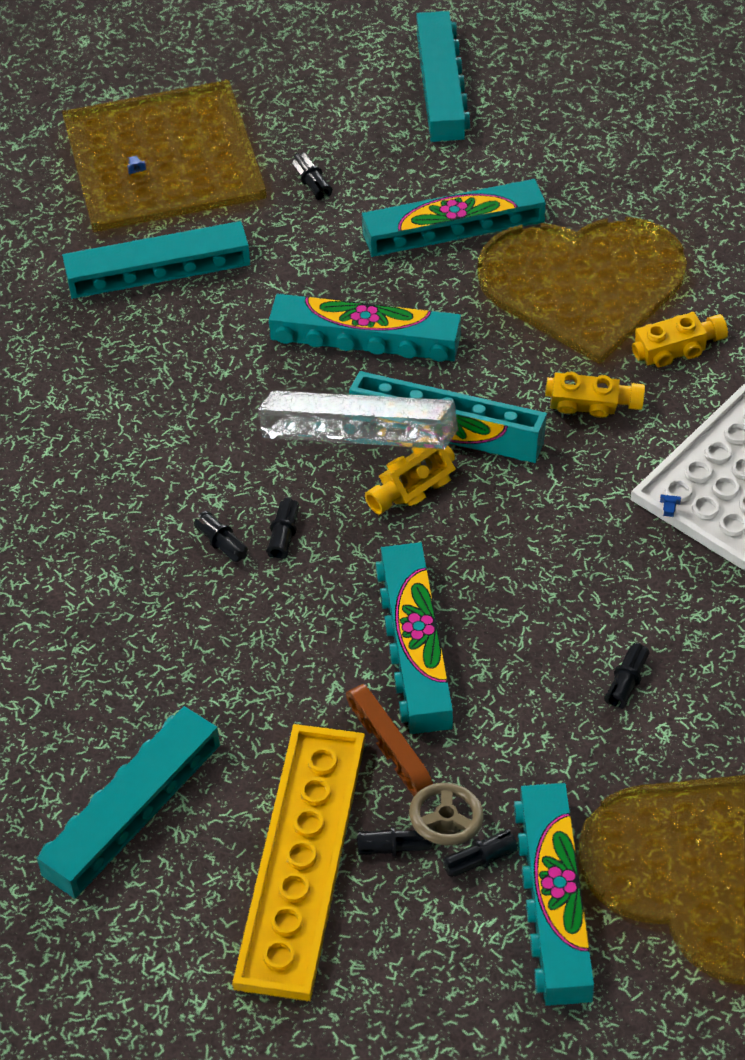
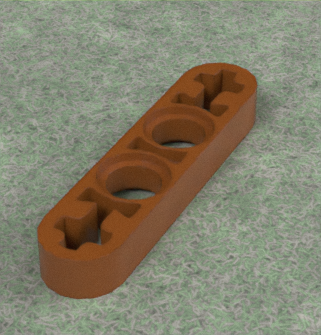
[346,684,433,797]

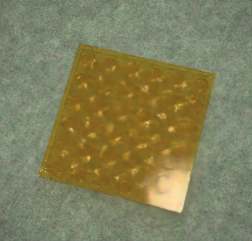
[62,80,267,232]

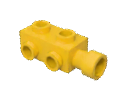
[632,312,728,368]
[545,371,645,417]
[365,439,456,515]

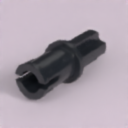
[292,152,332,200]
[266,497,299,559]
[194,511,248,562]
[604,642,649,709]
[357,826,432,857]
[443,829,518,877]

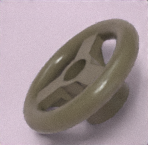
[409,783,484,846]

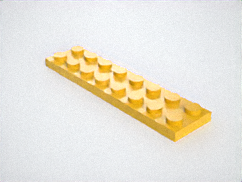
[232,724,365,1001]

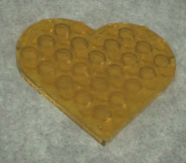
[477,217,687,364]
[578,775,745,985]

